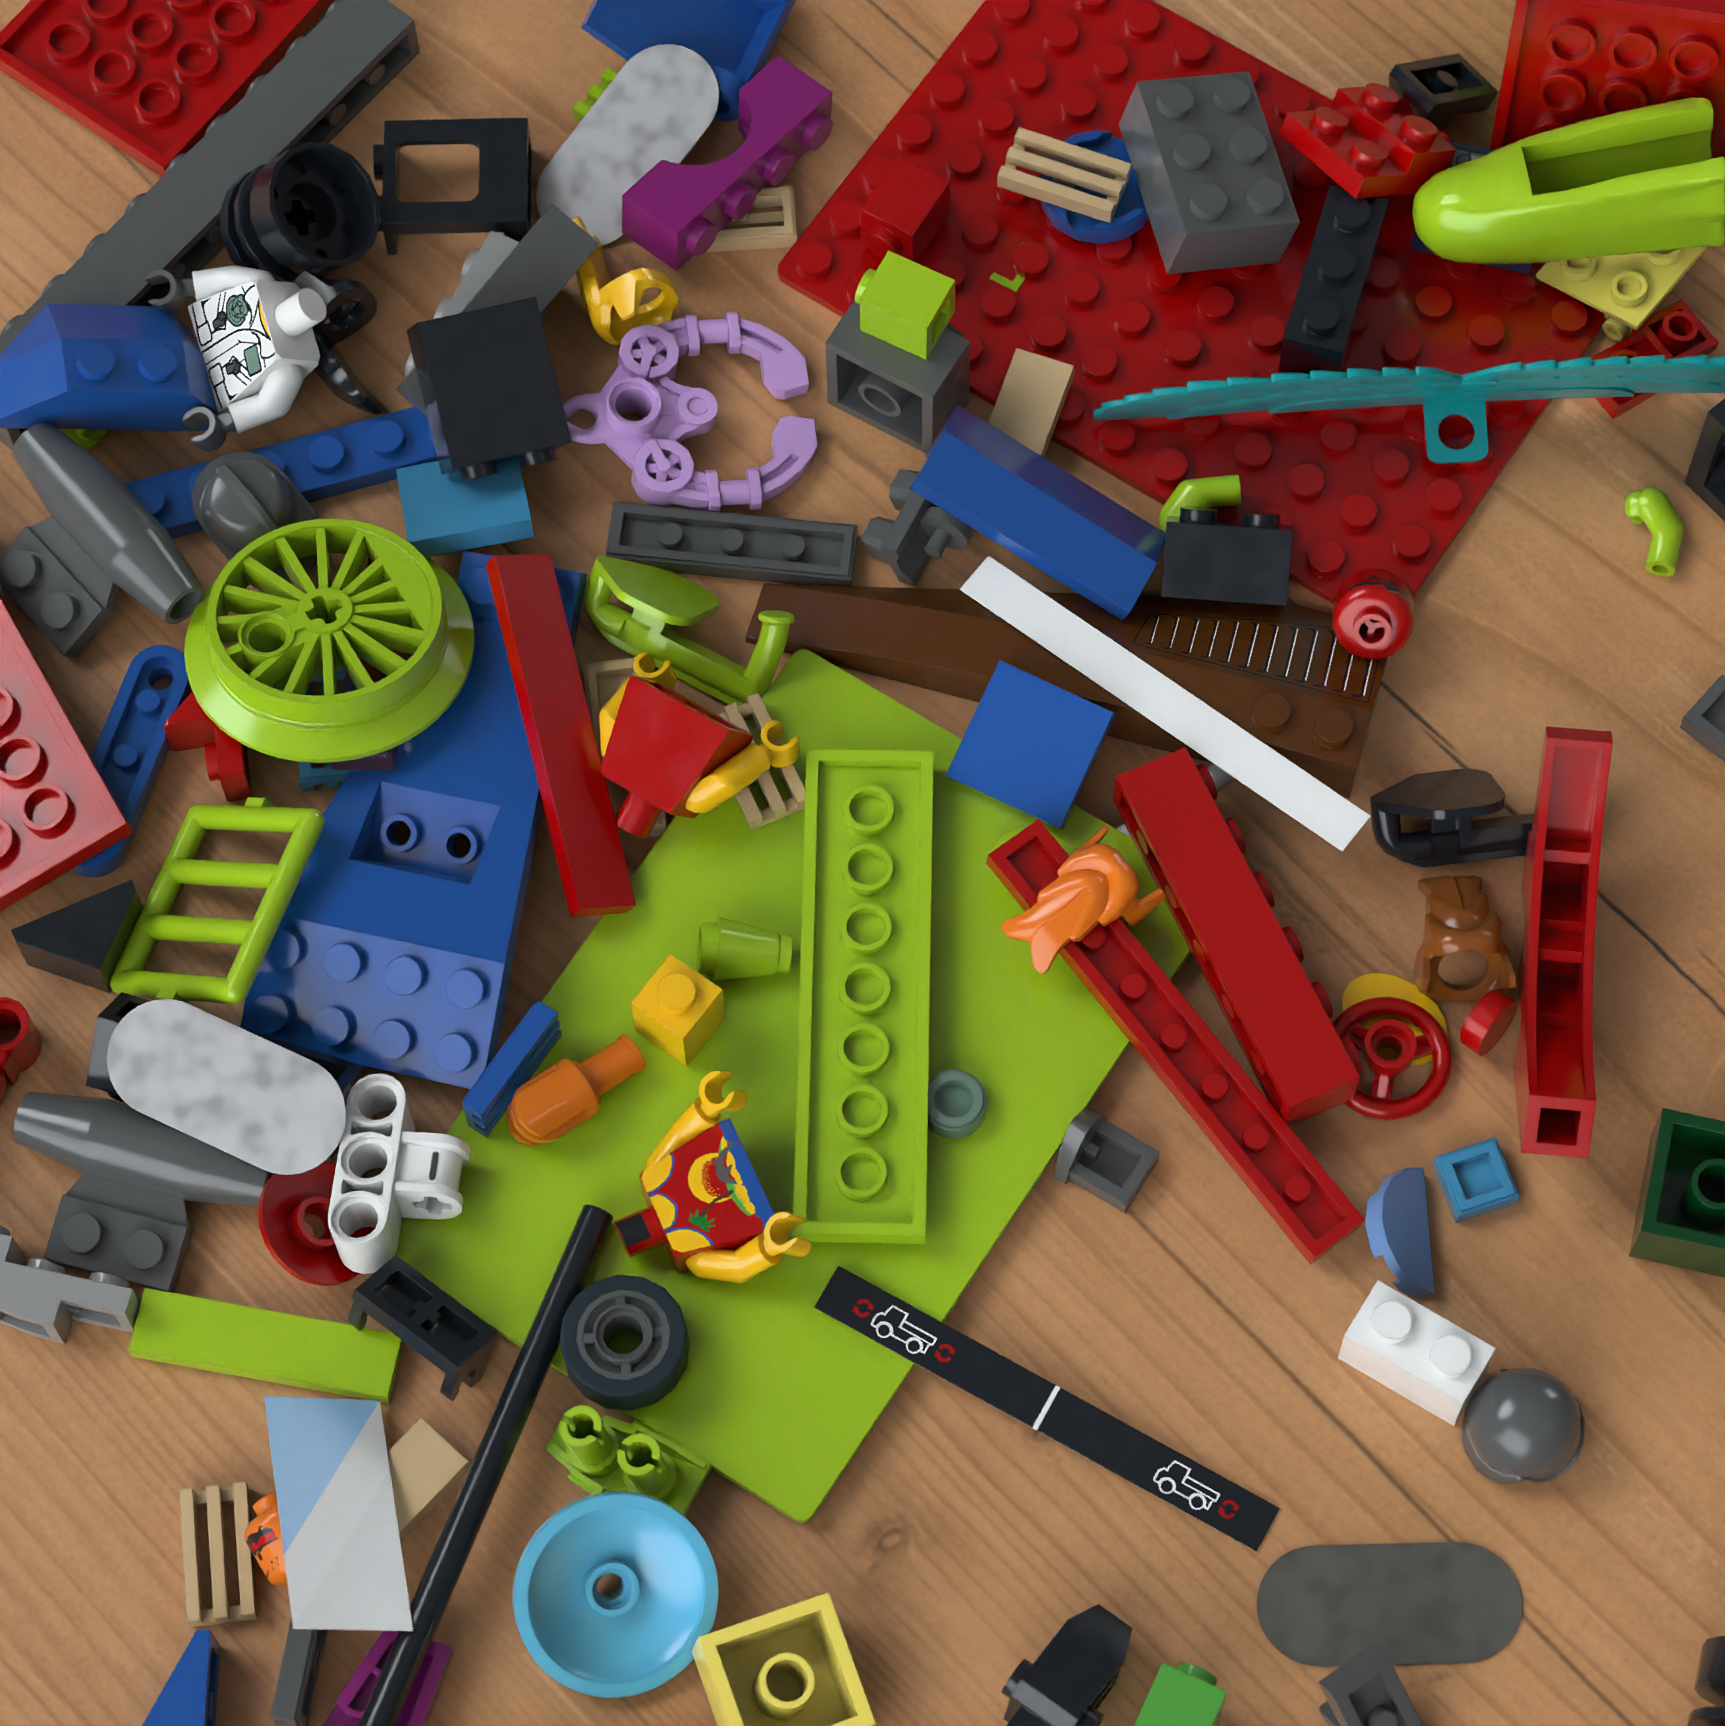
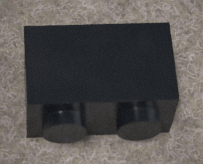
[1161,506,1293,606]

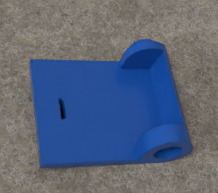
[581,0,795,121]

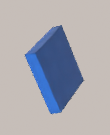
[946,660,1117,830]

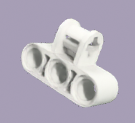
[328,1073,471,1274]

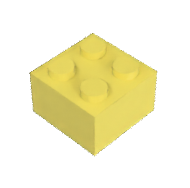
[691,1592,876,1726]

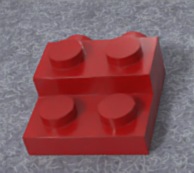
[1279,83,1456,199]

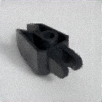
[1002,1604,1132,1726]

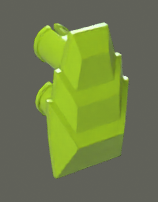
[545,1405,713,1515]

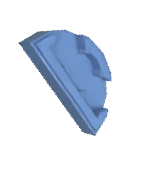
[1365,1168,1435,1299]

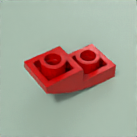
[1591,299,1719,419]

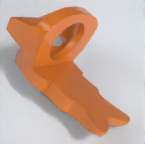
[1001,826,1167,974]

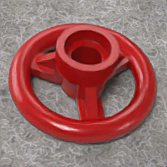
[1332,997,1452,1120]

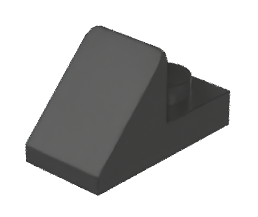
[1319,1643,1423,1726]

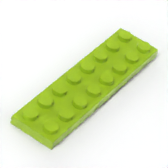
[793,749,934,1244]

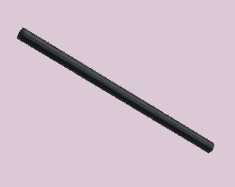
[358,1205,614,1726]

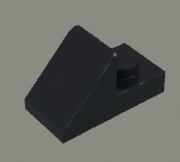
[1389,53,1498,132]

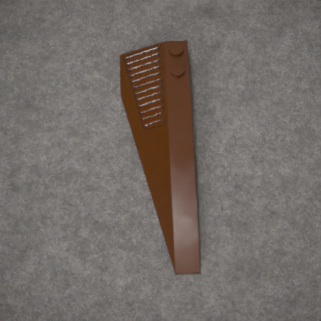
[746,584,1388,798]

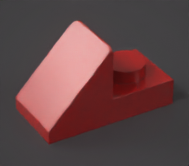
[163,692,252,802]

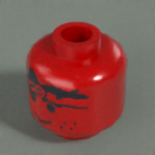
[1332,568,1415,660]

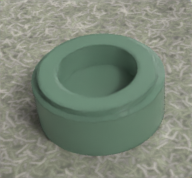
[928,1069,987,1139]

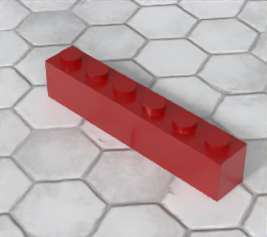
[1113,747,1363,1127]

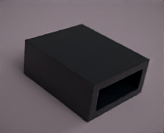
[406,297,571,482]

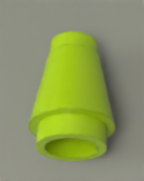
[696,917,792,981]

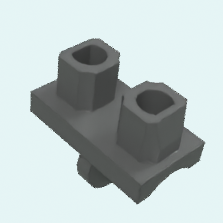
[862,469,973,586]

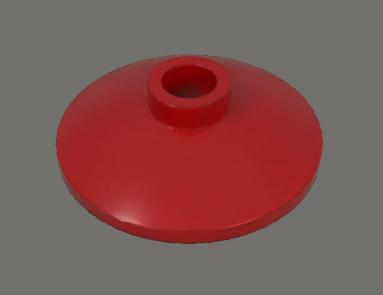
[258,1161,375,1286]

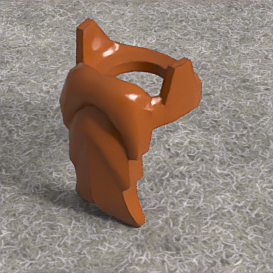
[1413,875,1517,1002]

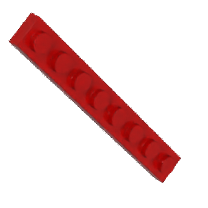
[986,819,1365,1265]

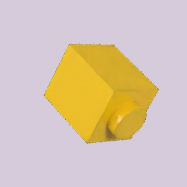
[631,954,726,1067]

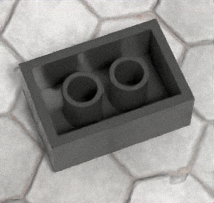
[1119,71,1300,274]

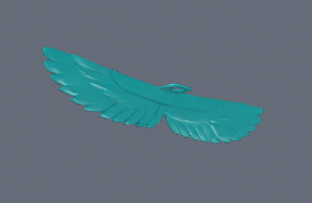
[1093,355,1725,464]

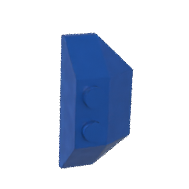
[0,304,236,432]

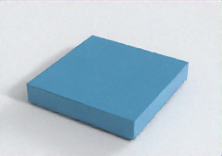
[396,457,534,557]

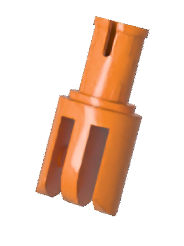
[506,1034,646,1146]

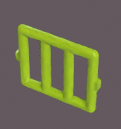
[110,797,325,1004]

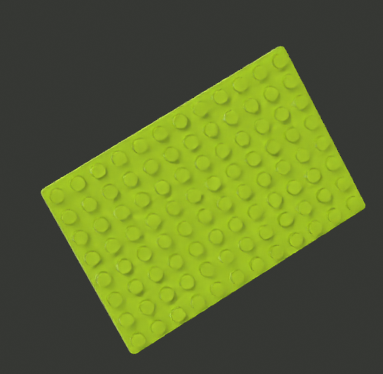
[395,649,1191,1524]

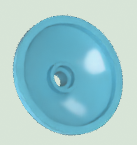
[512,1491,719,1698]

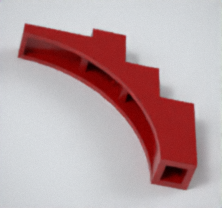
[1514,726,1613,1158]

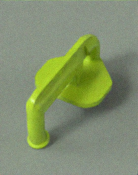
[584,555,796,706]

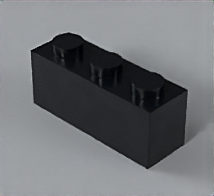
[1278,185,1389,374]

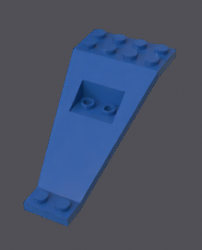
[240,550,588,1089]

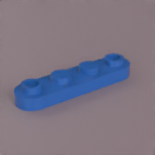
[72,645,192,878]

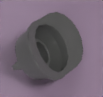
[192,451,318,584]

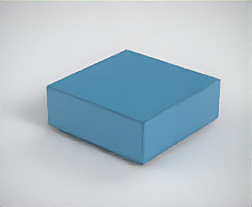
[1432,1137,1520,1223]

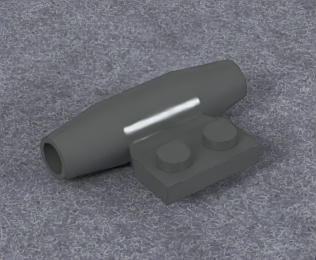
[0,422,205,657]
[13,1092,274,1293]

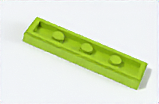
[128,1288,405,1404]

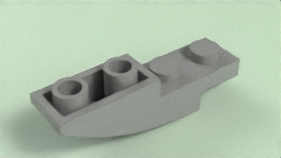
[0,1226,140,1345]

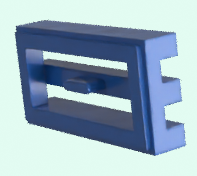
[462,1001,562,1138]

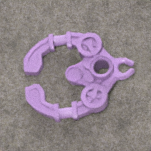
[562,312,818,512]

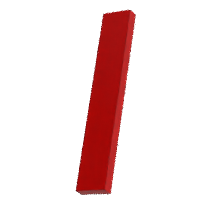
[485,554,636,917]

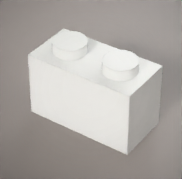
[1338,1280,1496,1426]

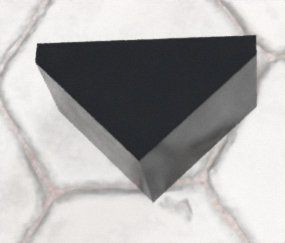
[11,879,143,993]

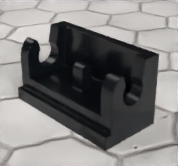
[348,1255,499,1401]

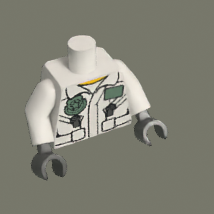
[145,265,327,452]

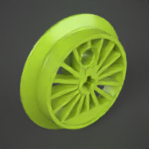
[184,518,475,763]

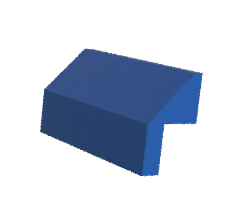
[909,404,1165,620]

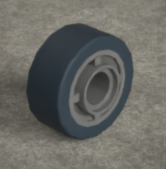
[559,1275,689,1411]

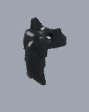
[294,271,382,415]

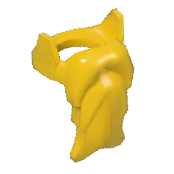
[573,216,679,345]

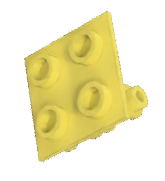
[1536,247,1707,341]

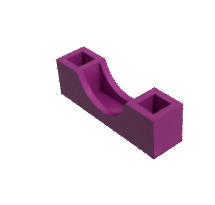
[622,55,833,271]

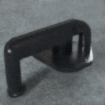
[1370,769,1534,867]

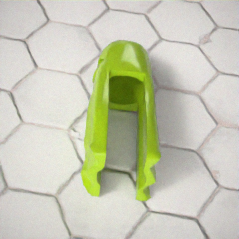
[1413,97,1725,264]

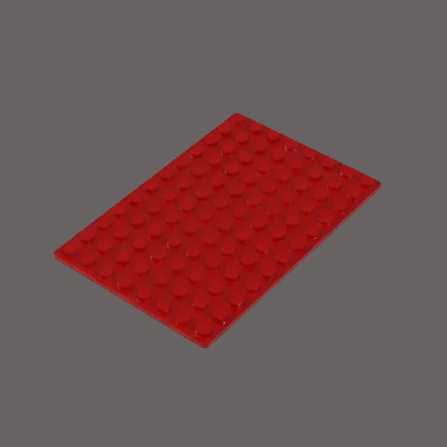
[777,0,1606,604]

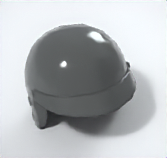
[1461,1368,1585,1483]

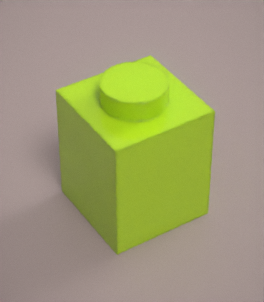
[855,250,955,360]

